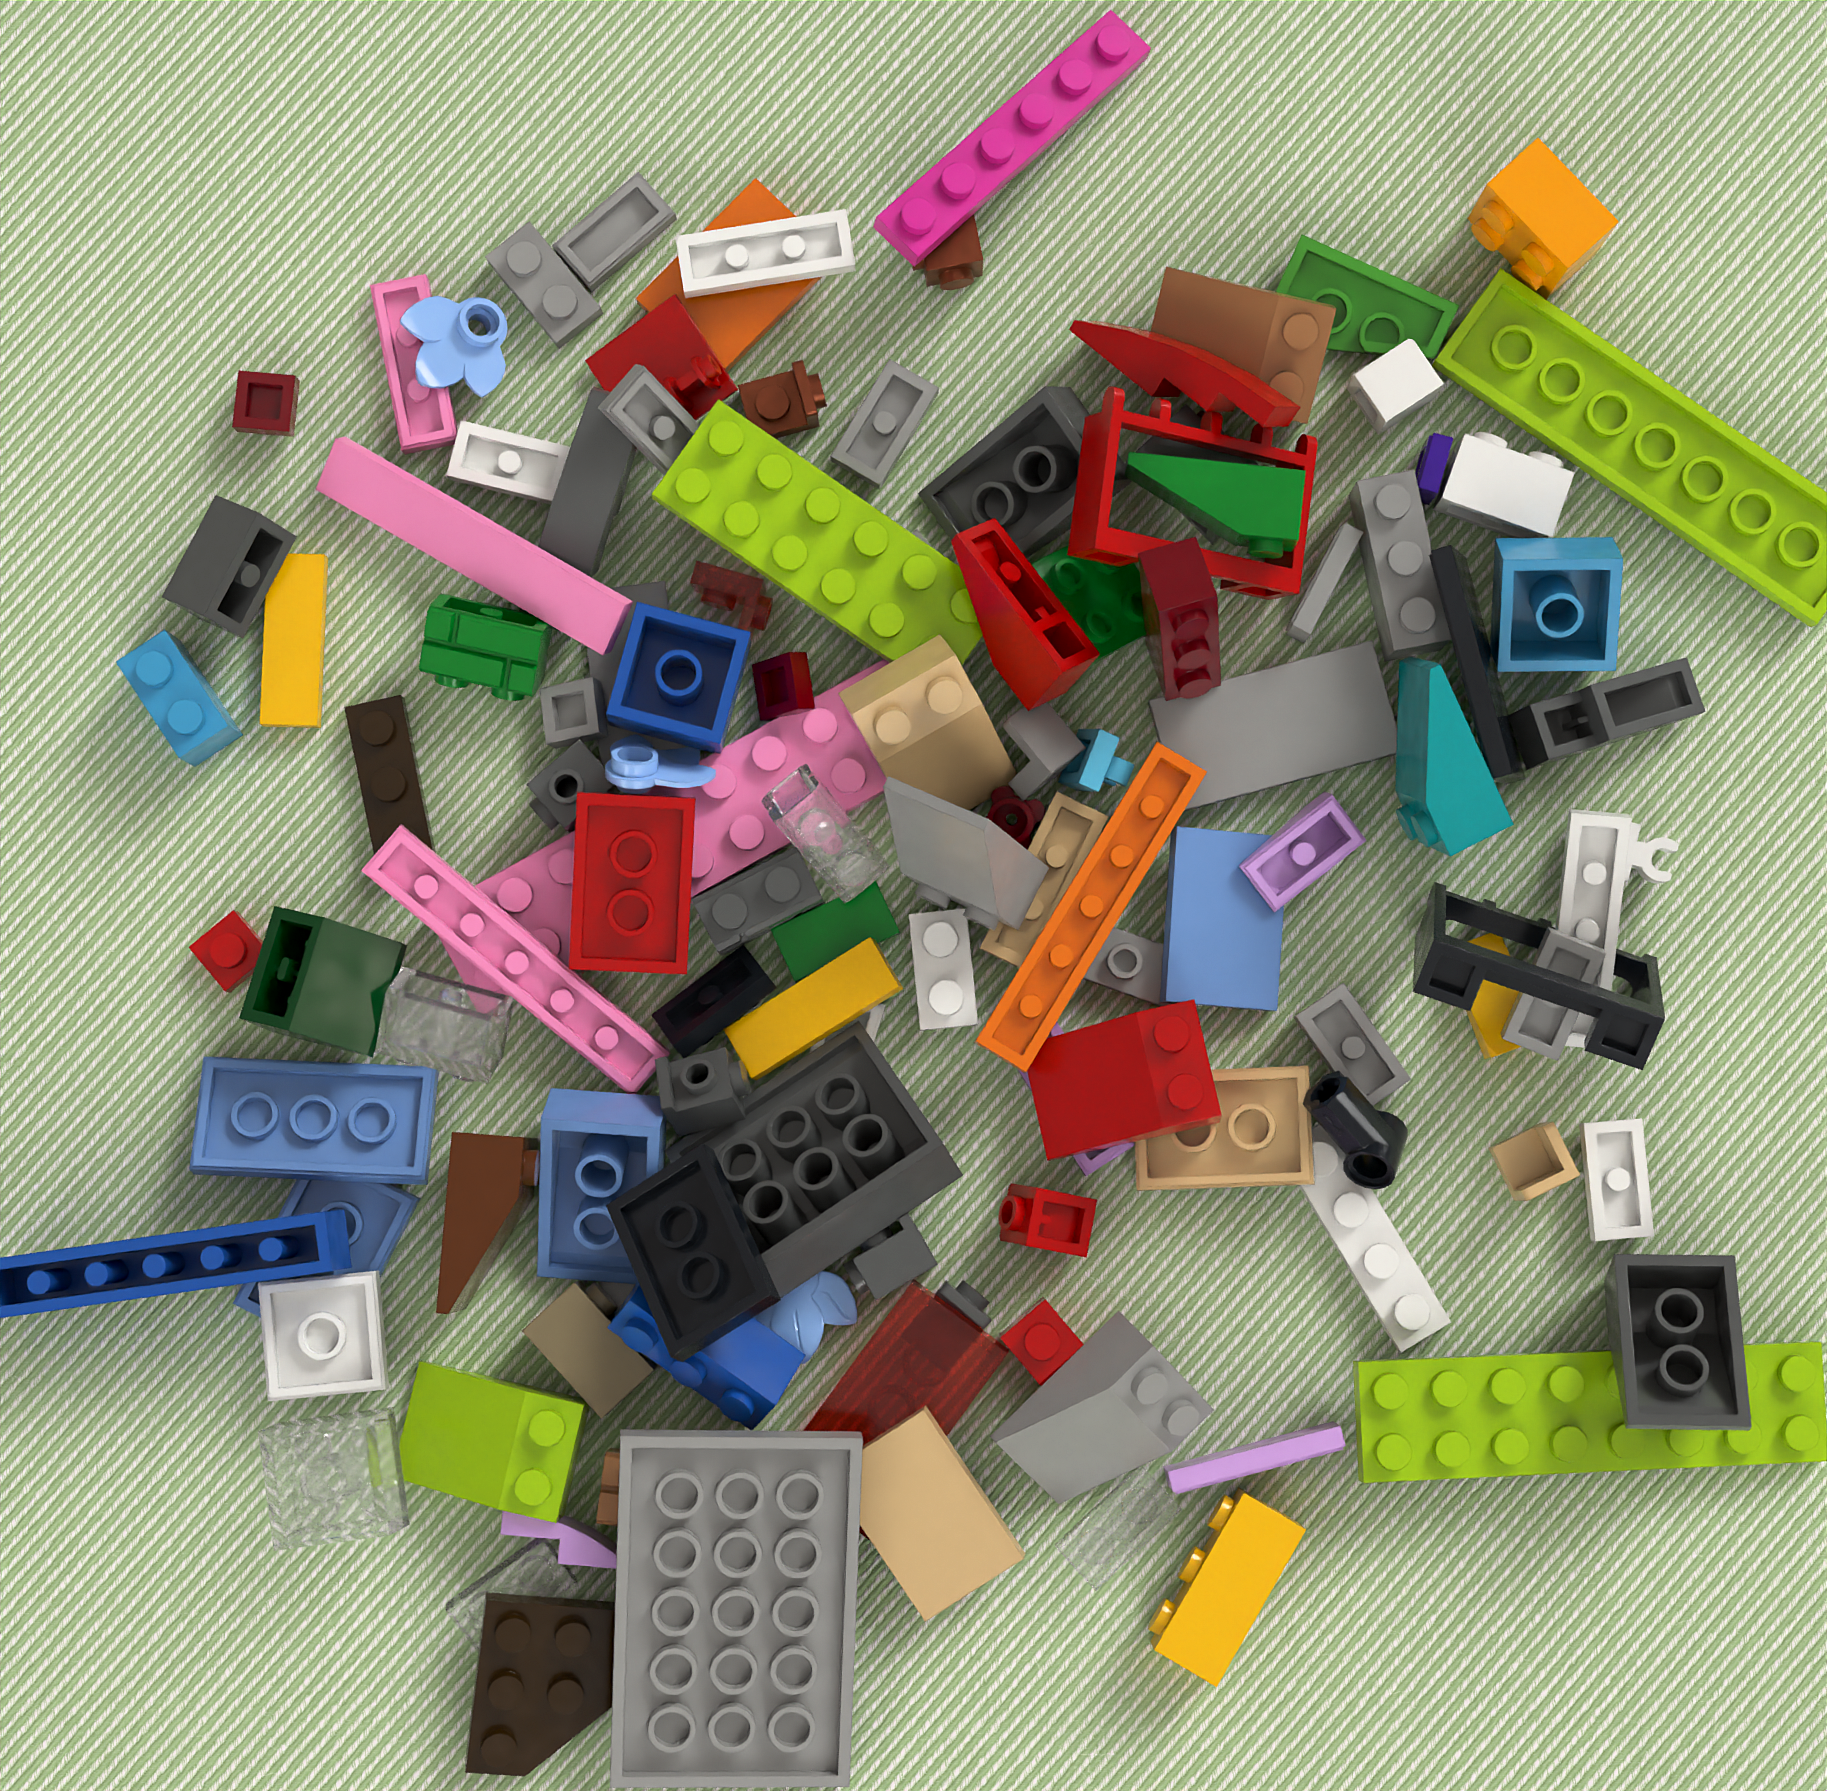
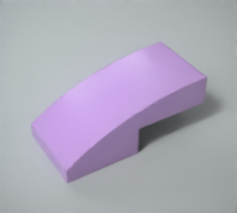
[501,1511,617,1569]

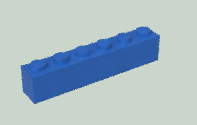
[0,1209,352,1318]

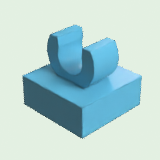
[1058,729,1135,792]

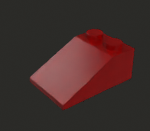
[1027,999,1222,1161]

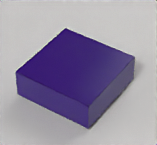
[1415,433,1453,505]

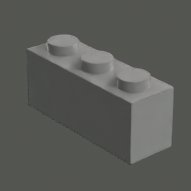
[1348,469,1451,662]

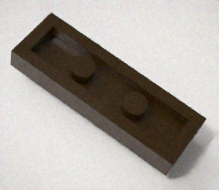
[344,695,436,855]

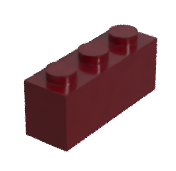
[1138,537,1221,701]

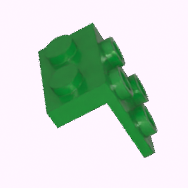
[1031,546,1146,678]

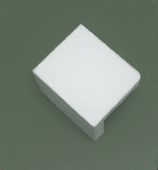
[1346,339,1444,435]

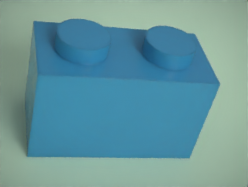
[116,629,243,767]

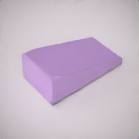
[1239,791,1367,912]

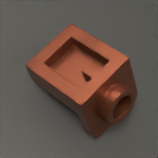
[738,360,827,439]

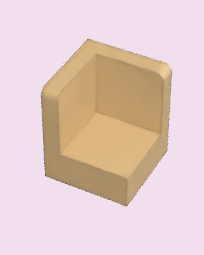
[1488,1122,1580,1201]

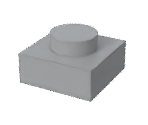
[539,677,608,749]

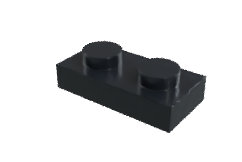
[652,944,777,1058]

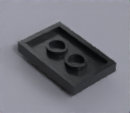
[606,1143,781,1362]

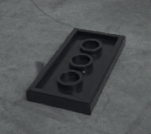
[1429,545,1526,784]

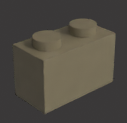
[522,1280,658,1419]

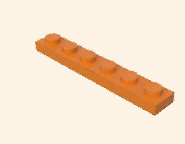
[974,742,1207,1073]

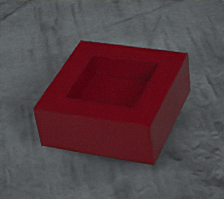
[232,370,300,437]
[752,652,815,721]

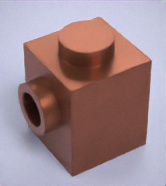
[911,214,983,290]

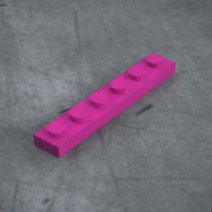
[873,10,1151,267]

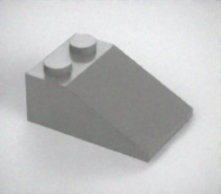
[883,776,1049,931]
[990,1311,1214,1504]

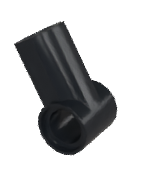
[1303,1071,1408,1189]

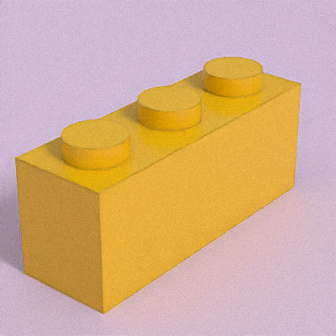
[1148,1487,1306,1687]

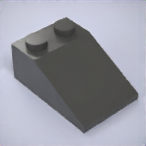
[918,386,1132,558]
[1604,1254,1752,1431]

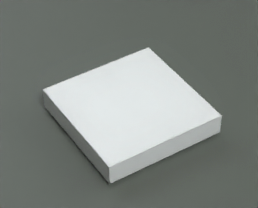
[258,1270,389,1401]

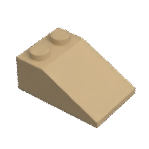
[838,635,1017,810]

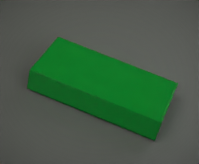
[770,880,900,983]

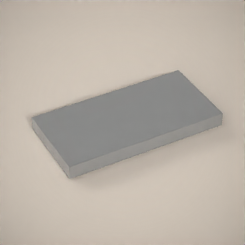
[1148,640,1397,812]

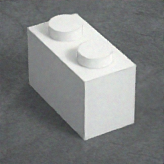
[1433,432,1575,538]

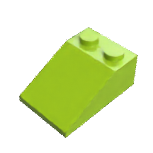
[392,1360,590,1523]

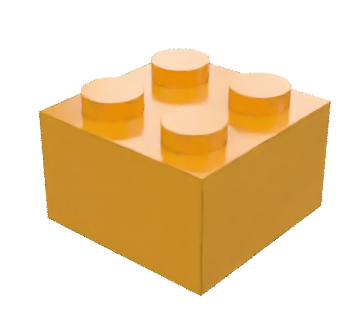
[1467,138,1619,300]

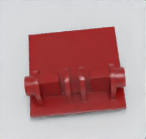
[585,294,738,420]

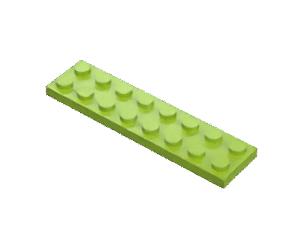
[1432,268,1827,628]
[1353,1341,1827,1483]

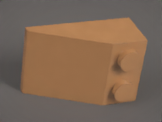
[1151,266,1337,424]

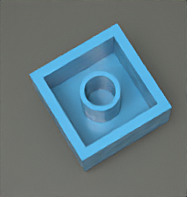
[1490,537,1623,672]

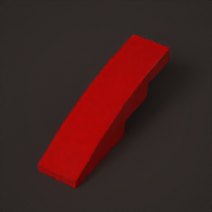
[1069,320,1301,427]

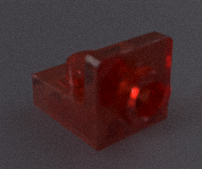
[690,560,773,641]

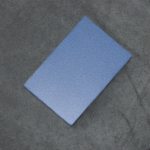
[1160,826,1284,1011]
[233,1179,421,1318]

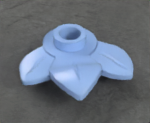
[400,296,507,398]
[605,734,716,794]
[754,1271,857,1364]

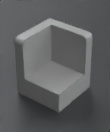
[1003,702,1086,801]

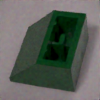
[239,906,407,1058]

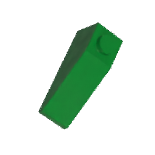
[1124,452,1306,558]

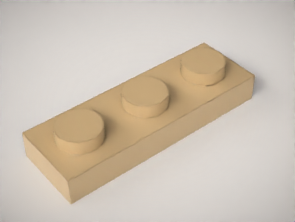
[980,791,1109,968]

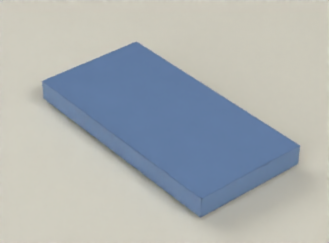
[189,1057,439,1185]

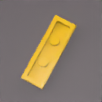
[259,553,328,728]
[724,937,904,1081]

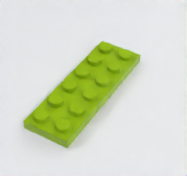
[651,399,983,665]

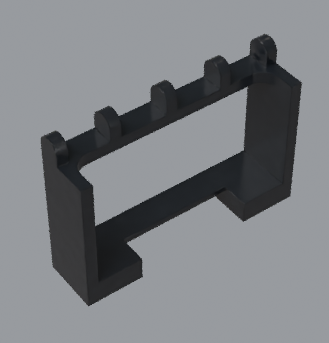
[1413,882,1665,1070]

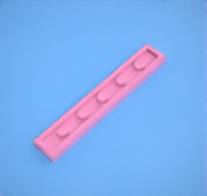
[316,437,633,655]
[361,824,670,1094]

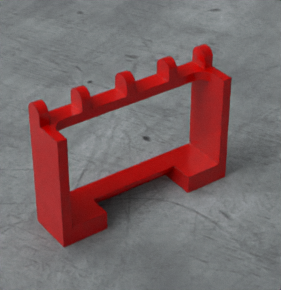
[1067,386,1318,600]

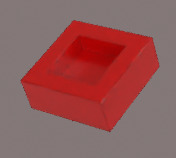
[189,910,263,993]

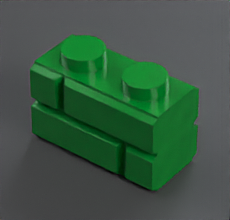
[419,593,553,701]

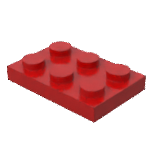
[569,791,696,975]

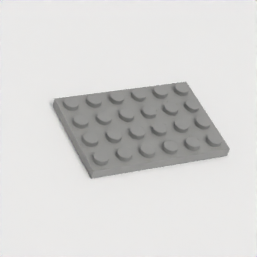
[610,1429,863,1788]

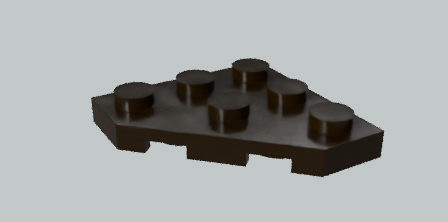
[465,1592,615,1776]

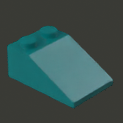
[1395,656,1514,857]

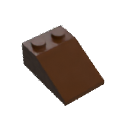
[436,1132,540,1314]

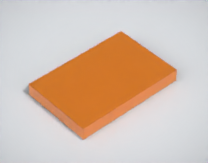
[636,178,821,372]

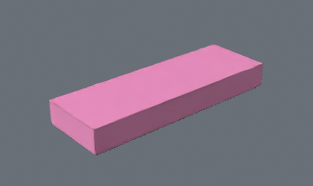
[370,274,458,455]

